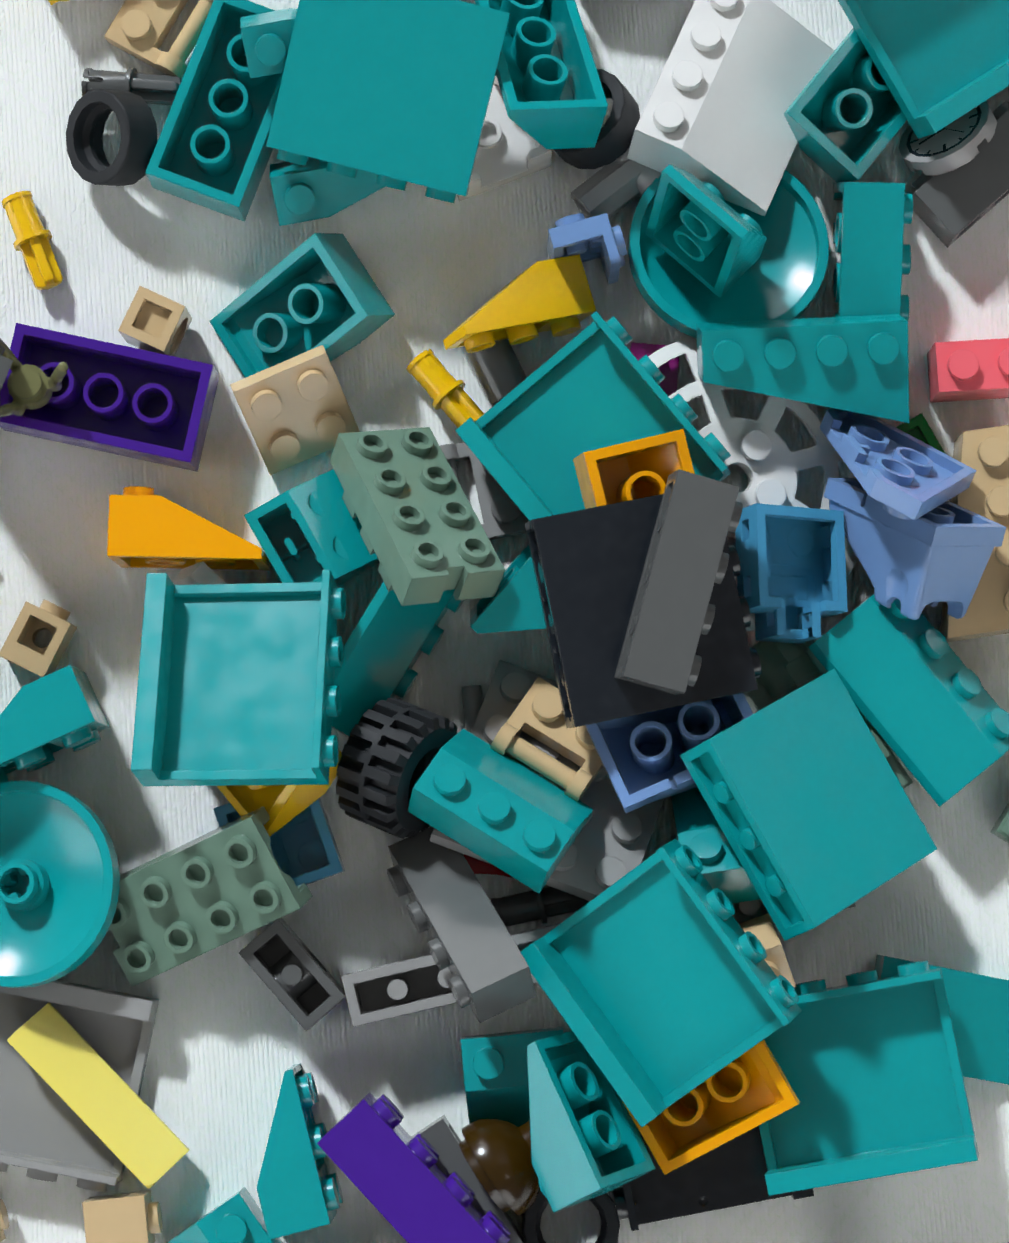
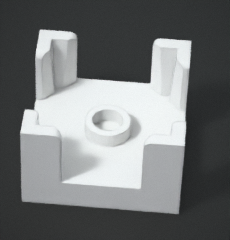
[457,76,551,202]

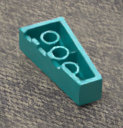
[832,182,913,321]
[696,314,909,423]

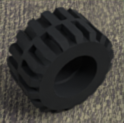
[336,697,457,839]

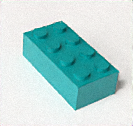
[145,0,283,222]

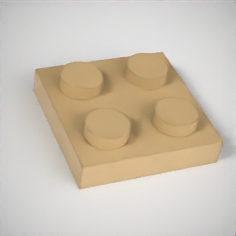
[230,345,360,475]

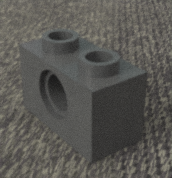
[239,918,346,1031]

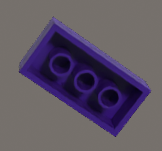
[0,323,220,472]
[317,1092,511,1243]

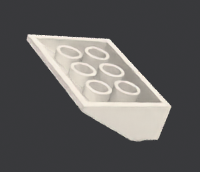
[627,0,835,217]

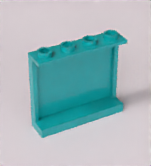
[266,0,511,203]
[838,0,1009,139]
[455,311,732,521]
[131,570,346,786]
[680,668,937,941]
[521,838,802,1127]
[759,960,979,1196]

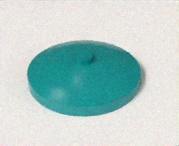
[628,170,829,339]
[0,781,120,988]

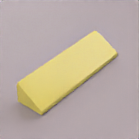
[7,1002,190,1189]

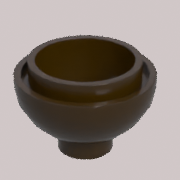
[459,1119,540,1216]

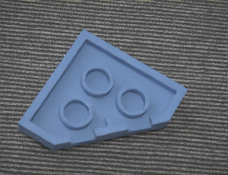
[819,408,977,521]

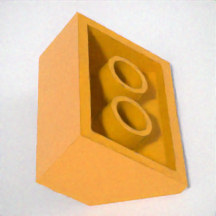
[573,429,695,509]

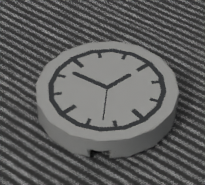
[898,101,997,176]

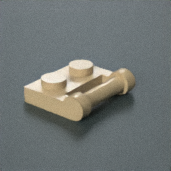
[104,0,213,79]
[490,676,603,802]

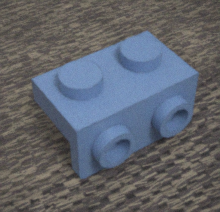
[547,213,627,285]

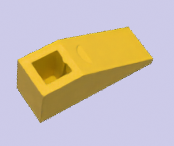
[443,254,597,353]

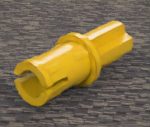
[2,191,63,290]
[406,349,484,428]

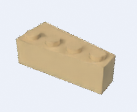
[939,425,1009,642]

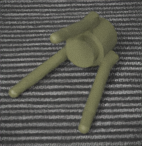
[0,338,68,417]

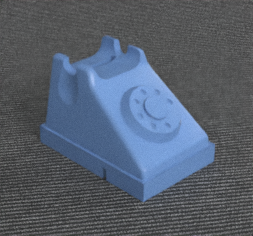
[824,478,1006,620]
[585,693,753,814]

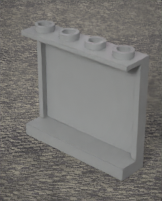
[0,980,159,1192]

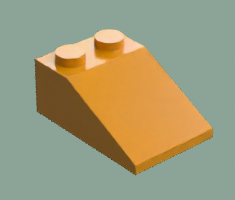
[107,486,271,571]
[622,1039,800,1175]

